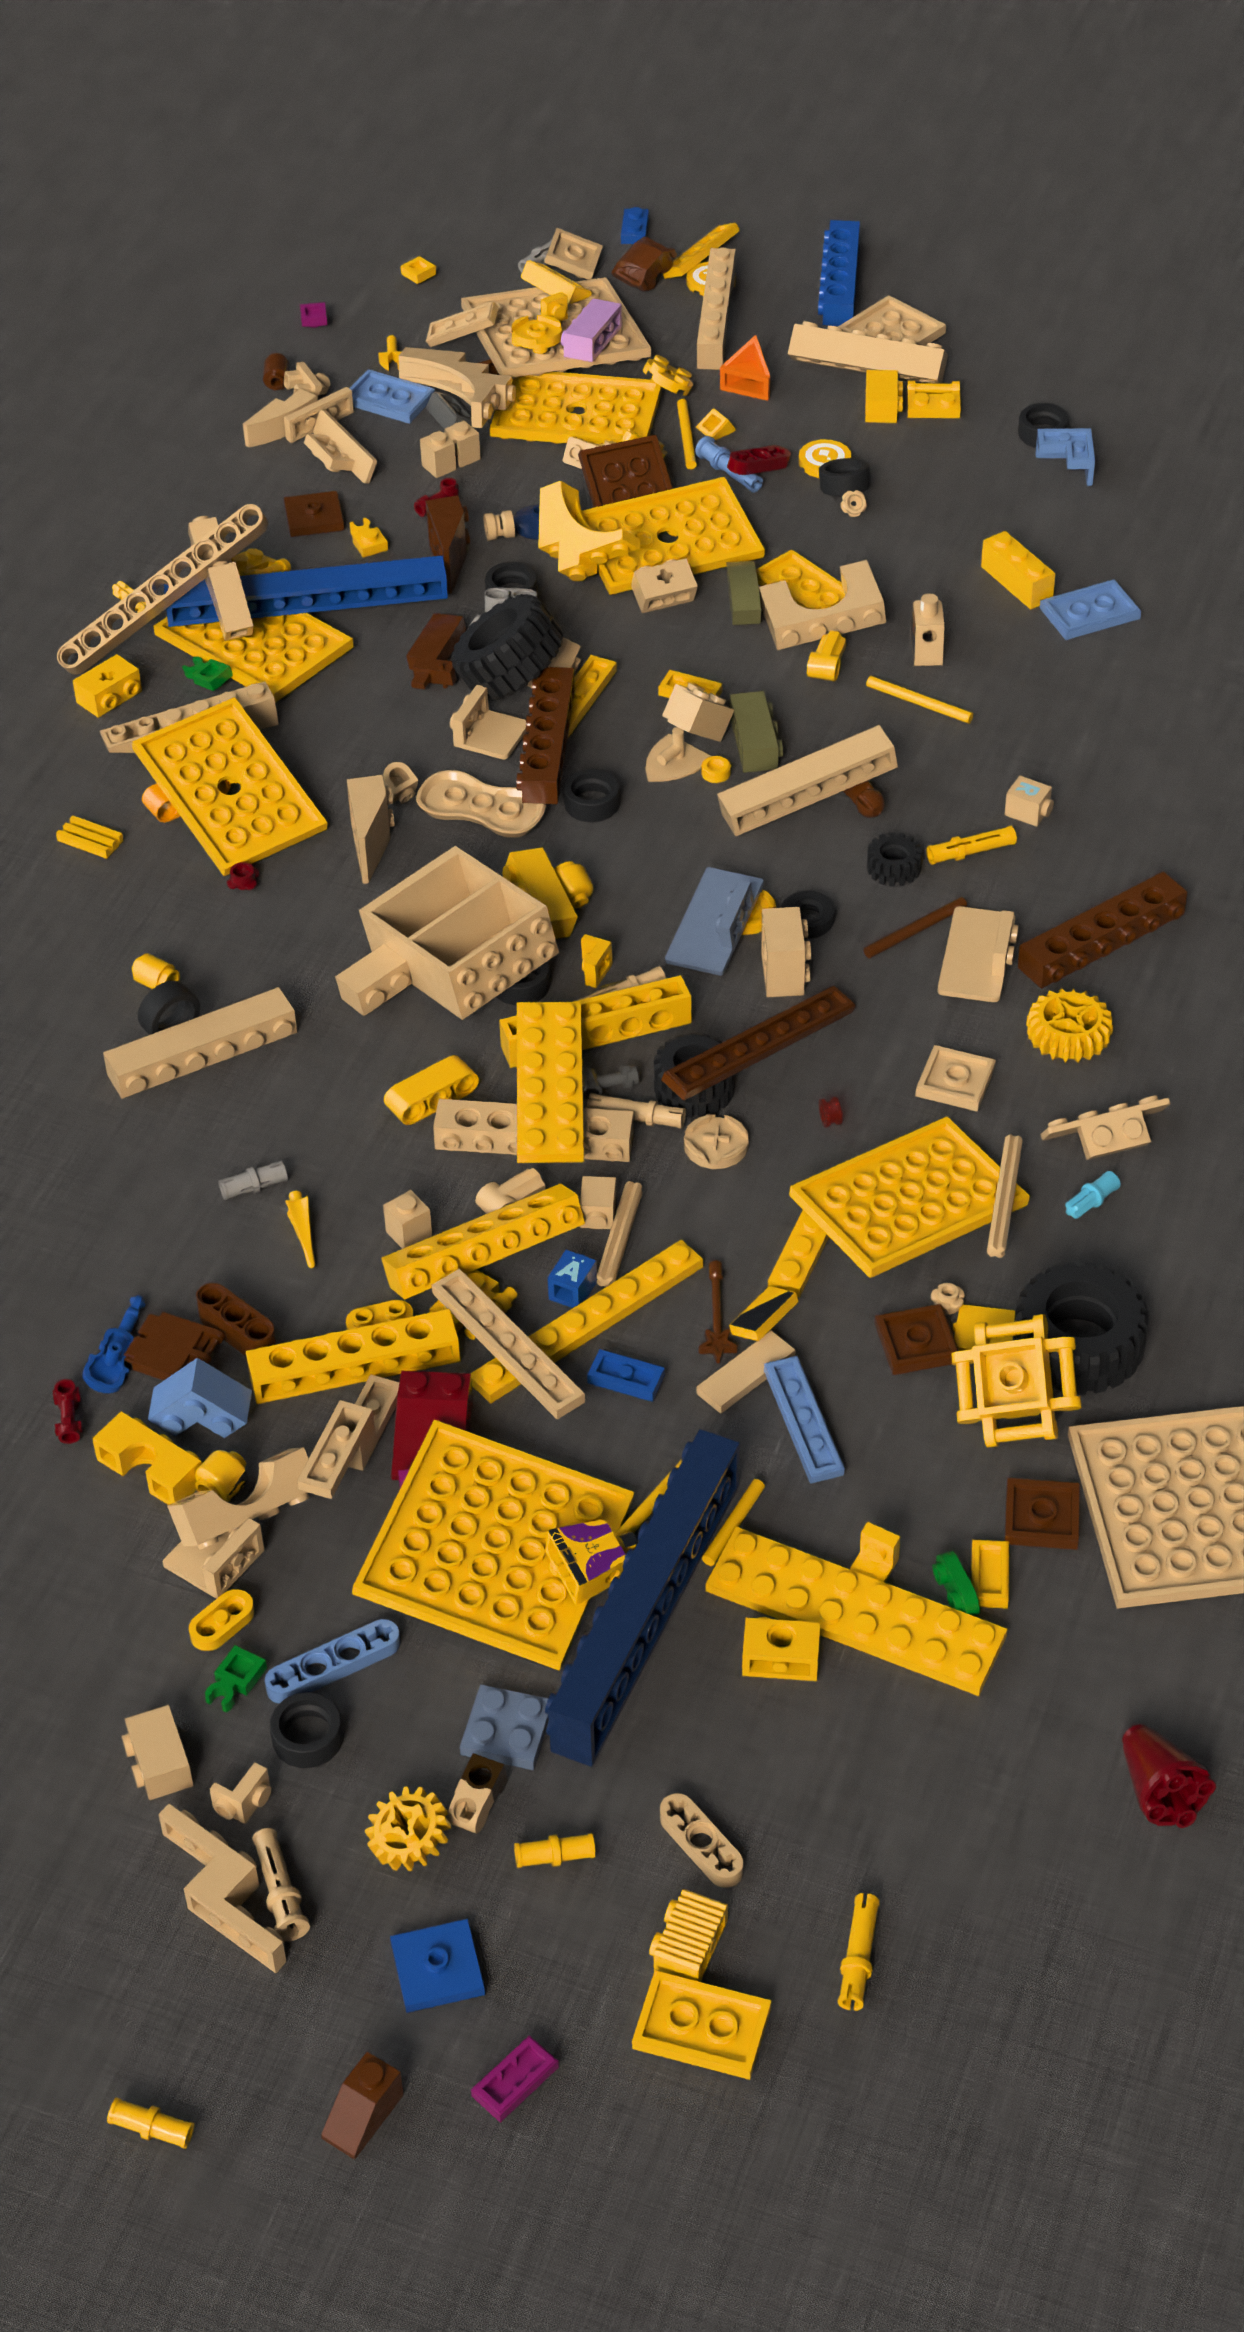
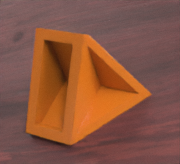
[720,335,770,401]

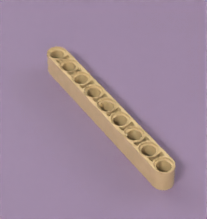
[57,504,268,675]

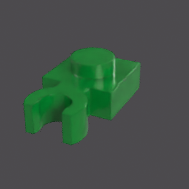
[182,657,233,691]
[205,1645,267,1713]

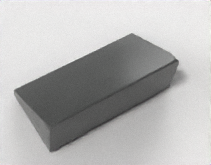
[426,391,472,429]

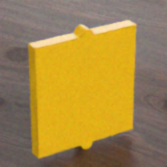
[953,1304,1015,1351]

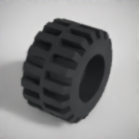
[654,1033,735,1118]

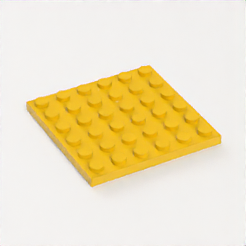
[352,1420,635,1671]

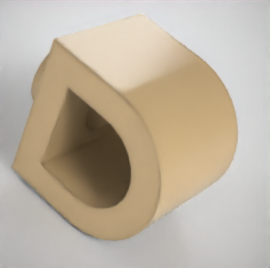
[383,762,419,803]

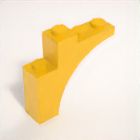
[538,481,640,581]

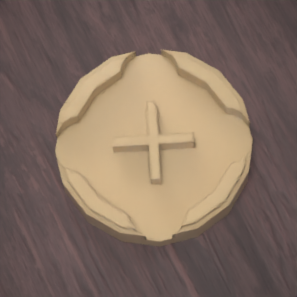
[684,1114,749,1169]

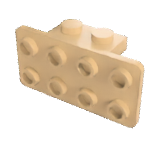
[938,906,1019,1002]

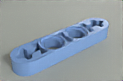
[265,1619,400,1704]

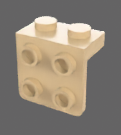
[450,685,526,759]

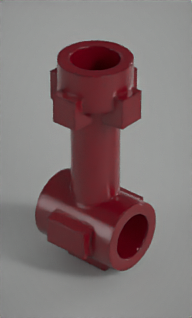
[414,478,459,517]
[52,1379,83,1444]

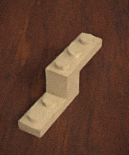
[297,1375,399,1499]
[158,1804,286,1973]

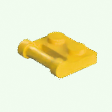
[907,380,961,418]
[231,548,291,576]

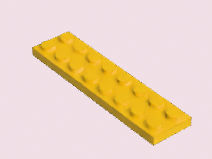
[705,1527,1008,1696]

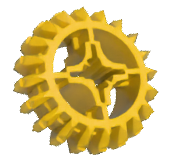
[1026,988,1113,1063]

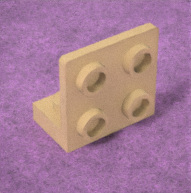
[163,1518,264,1599]

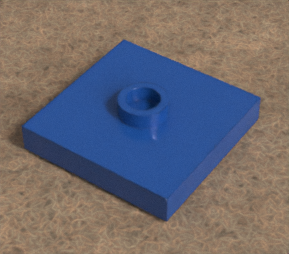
[390,1919,485,2013]

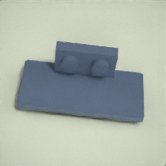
[665,867,764,976]

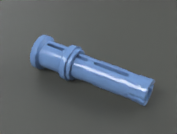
[695,436,763,493]

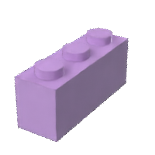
[561,298,622,362]

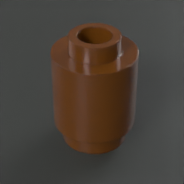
[263,353,290,390]

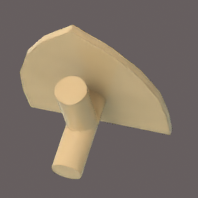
[645,727,711,782]

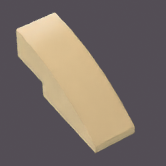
[243,389,317,448]

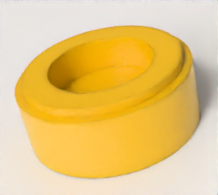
[701,756,731,783]

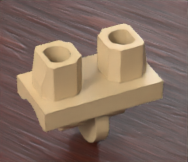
[284,362,330,401]

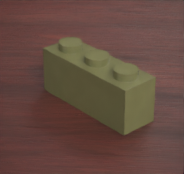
[730,691,783,773]

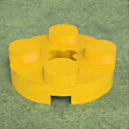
[512,315,562,354]
[643,355,693,396]

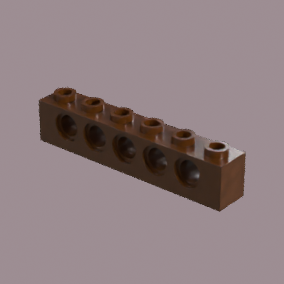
[516,667,575,804]
[1017,871,1188,989]

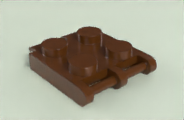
[124,1312,225,1380]

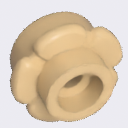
[840,490,867,517]
[931,1283,965,1315]

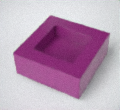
[300,302,327,328]

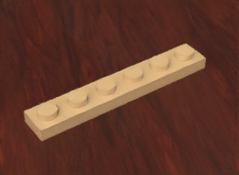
[432,1269,585,1420]

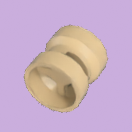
[483,510,515,541]

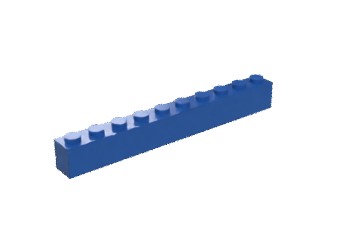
[164,556,448,627]

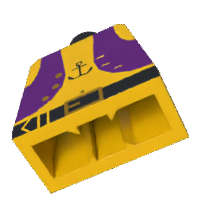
[545,1520,638,1605]

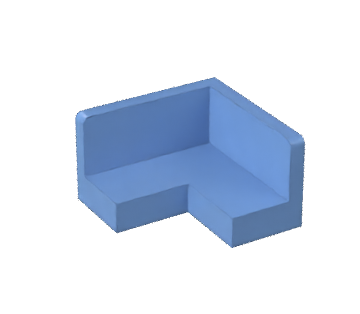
[1035,428,1095,486]

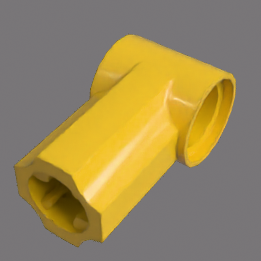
[807,630,846,682]

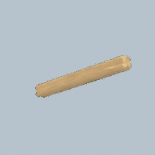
[987,1134,1023,1258]

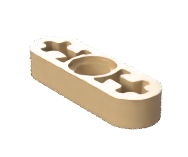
[660,1793,743,1888]

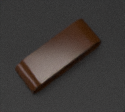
[196,1283,277,1356]

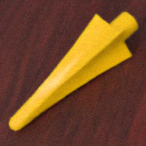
[285,1191,315,1269]

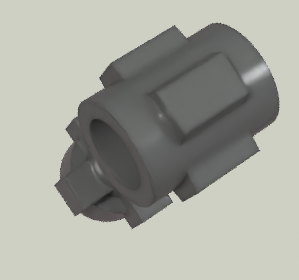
[582,1065,639,1100]

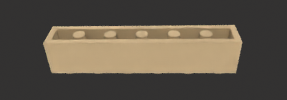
[788,321,948,383]
[717,725,898,837]
[103,987,297,1099]

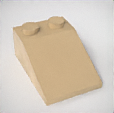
[347,775,395,884]

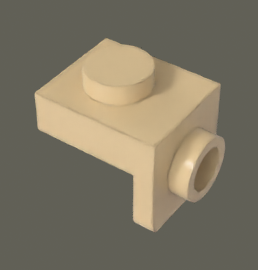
[210,1762,271,1824]

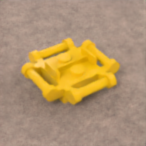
[951,1314,1082,1448]

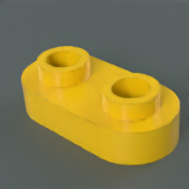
[346,1300,414,1330]
[189,1589,254,1651]

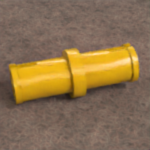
[514,1833,595,1868]
[107,2098,195,2149]

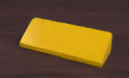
[521,260,592,304]

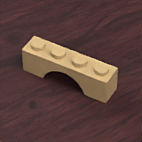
[167,1447,310,1549]

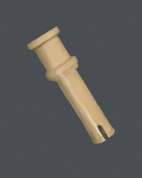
[252,1828,310,1941]

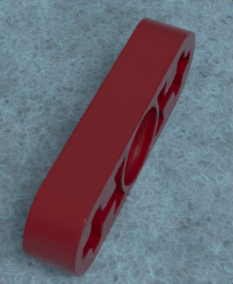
[727,445,791,475]

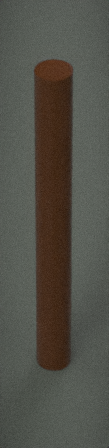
[863,897,967,959]

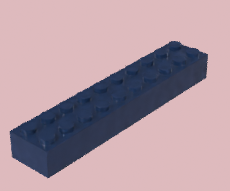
[545,1429,740,1767]

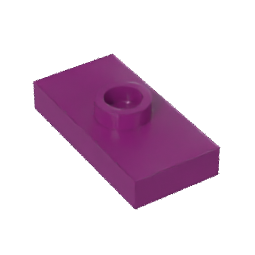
[471,2035,559,2123]

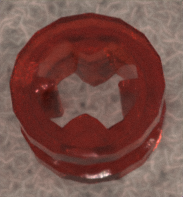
[818,1096,843,1128]

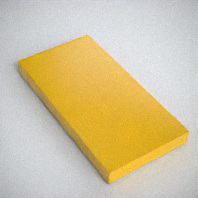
[756,549,845,609]

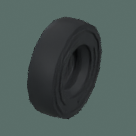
[781,891,835,938]

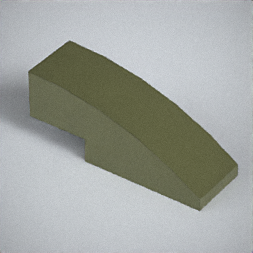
[726,561,761,625]

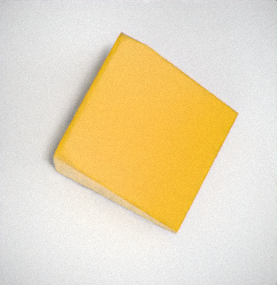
[696,408,736,440]

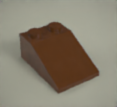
[426,495,470,594]

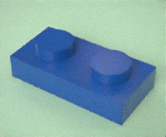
[621,207,649,244]
[587,1349,665,1402]

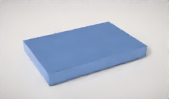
[349,369,435,424]
[1040,579,1141,640]

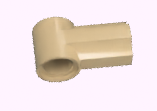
[475,1168,545,1214]

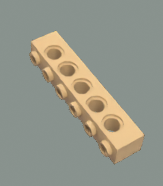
[433,1099,634,1162]

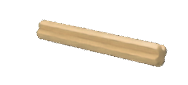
[596,1181,643,1287]

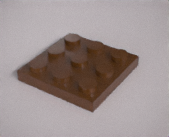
[578,435,673,507]

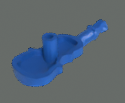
[82,1295,146,1393]

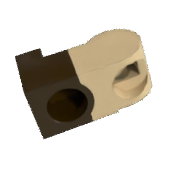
[447,1753,508,1834]

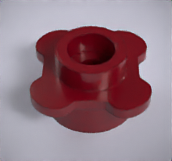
[227,862,259,890]

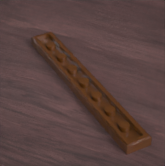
[661,985,856,1101]

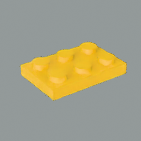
[632,1970,772,2080]

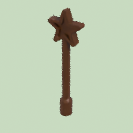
[699,1260,737,1364]

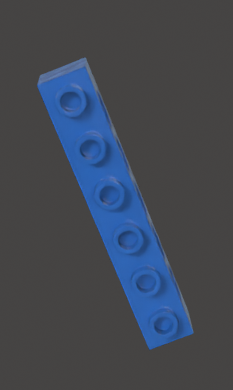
[818,220,860,326]

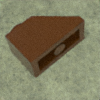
[321,2051,404,2160]

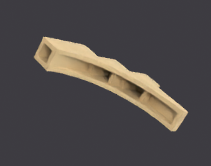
[399,347,516,428]
[188,516,253,641]

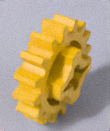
[365,1786,451,1871]

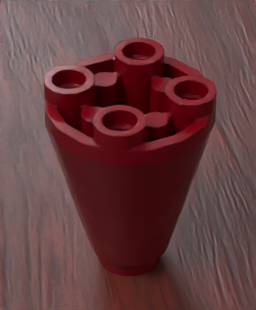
[1122,1724,1216,1828]

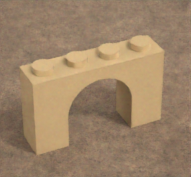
[759,560,886,650]

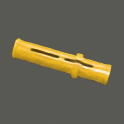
[926,825,1017,865]
[838,1893,880,2011]

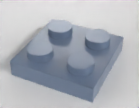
[460,1684,549,1770]

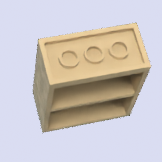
[359,846,559,1020]

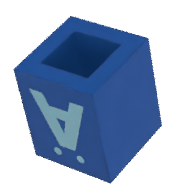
[548,1250,597,1308]

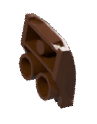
[611,237,677,291]

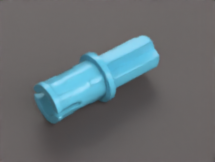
[1065,1171,1121,1219]

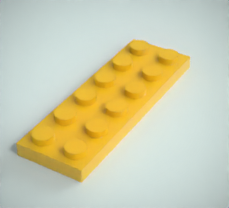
[517,1002,584,1163]

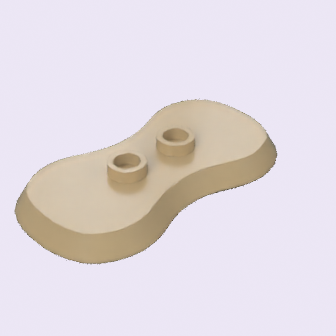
[416,770,546,837]

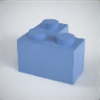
[148,1358,252,1438]

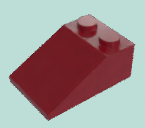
[391,1370,473,1480]

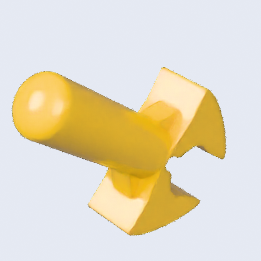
[378,335,402,371]

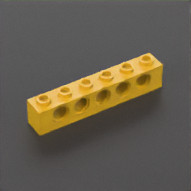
[499,975,691,1068]
[381,1183,585,1300]
[246,1309,460,1404]

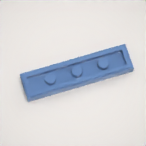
[764,1356,845,1484]

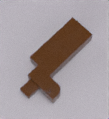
[406,613,466,690]

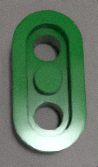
[932,1551,980,1616]

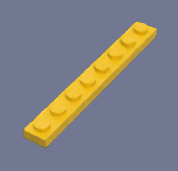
[470,1239,703,1404]

